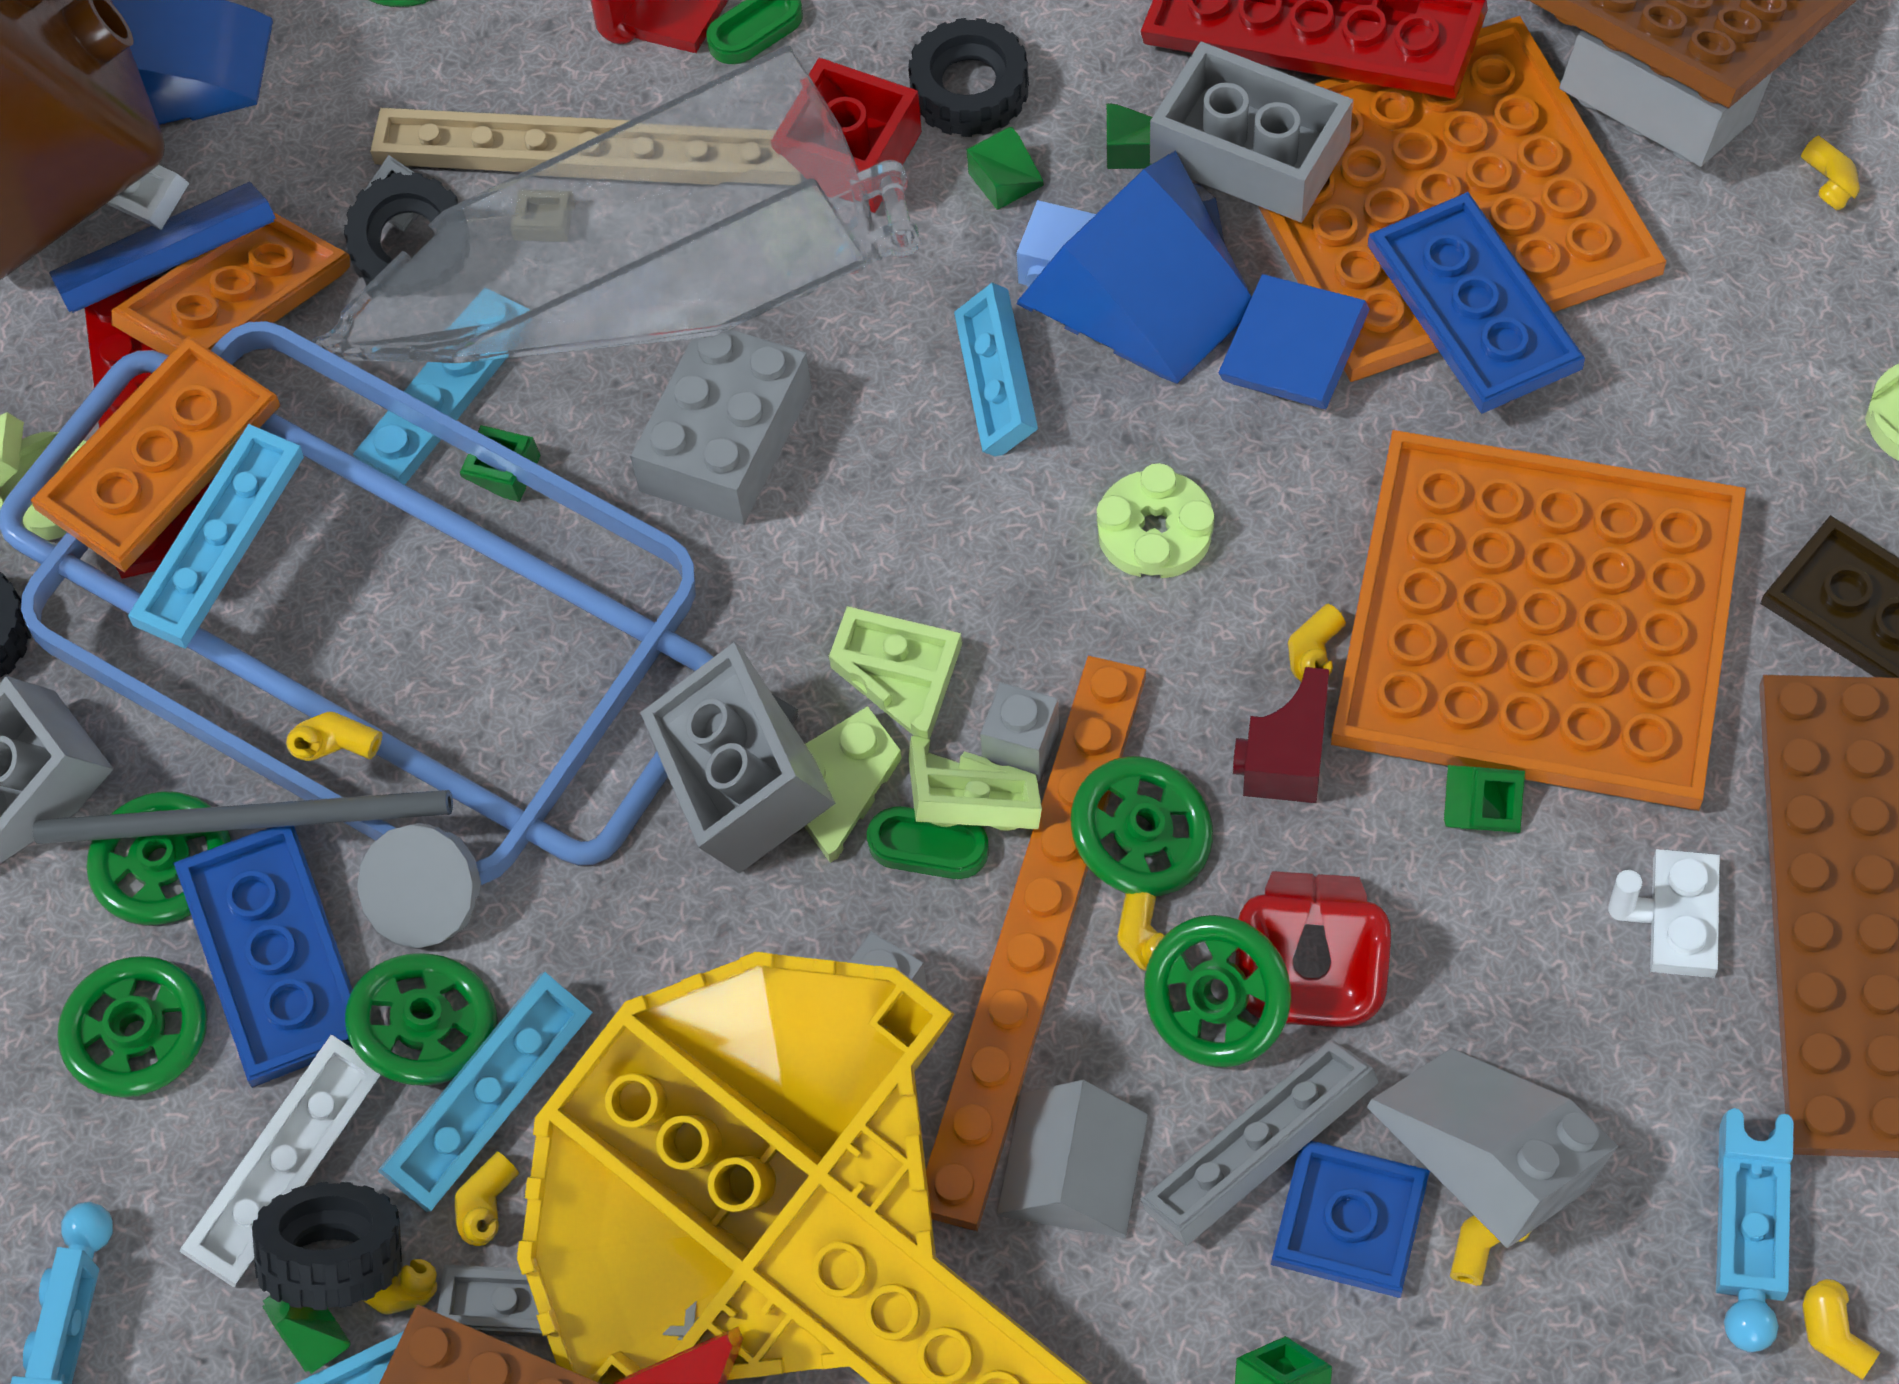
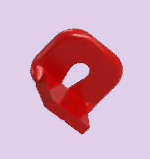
[590,0,729,53]
[1235,871,1391,1028]

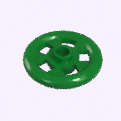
[1070,756,1213,897]
[86,791,231,926]
[1144,915,1291,1067]
[345,953,498,1086]
[57,956,207,1098]

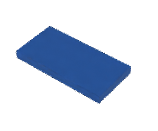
[49,181,276,313]
[1368,192,1585,414]
[174,826,353,1088]

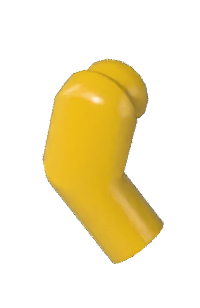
[1801,135,1860,210]
[1287,604,1346,682]
[286,711,383,761]
[1117,892,1164,971]
[455,1151,519,1246]
[1450,1215,1531,1286]
[362,1259,437,1315]
[1802,1279,1881,1380]

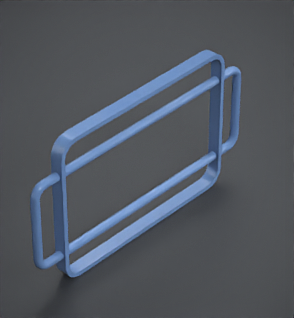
[0,321,713,885]

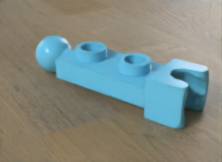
[1716,1108,1794,1352]
[11,1202,113,1384]

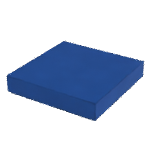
[1218,274,1370,410]
[1271,1141,1430,1298]

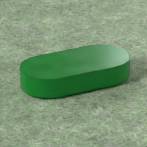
[706,0,803,64]
[867,806,989,879]

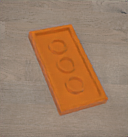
[112,212,350,355]
[31,336,280,572]

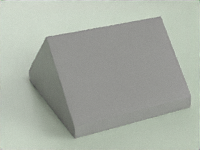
[997,1080,1148,1238]

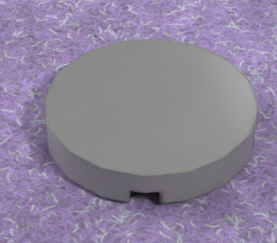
[357,823,481,948]

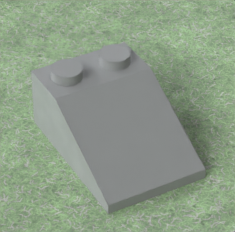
[640,642,836,874]
[0,676,114,864]
[1367,1048,1618,1248]

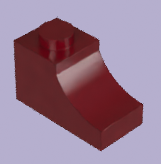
[1232,667,1329,803]

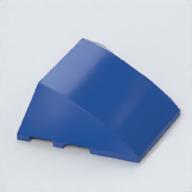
[112,0,273,125]
[1016,150,1252,384]

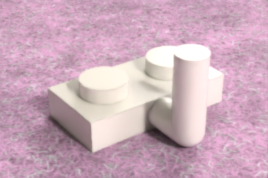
[1608,849,1720,978]

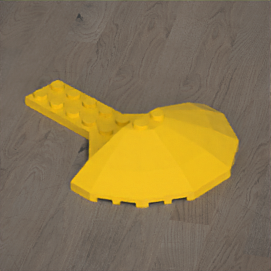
[517,952,1092,1384]

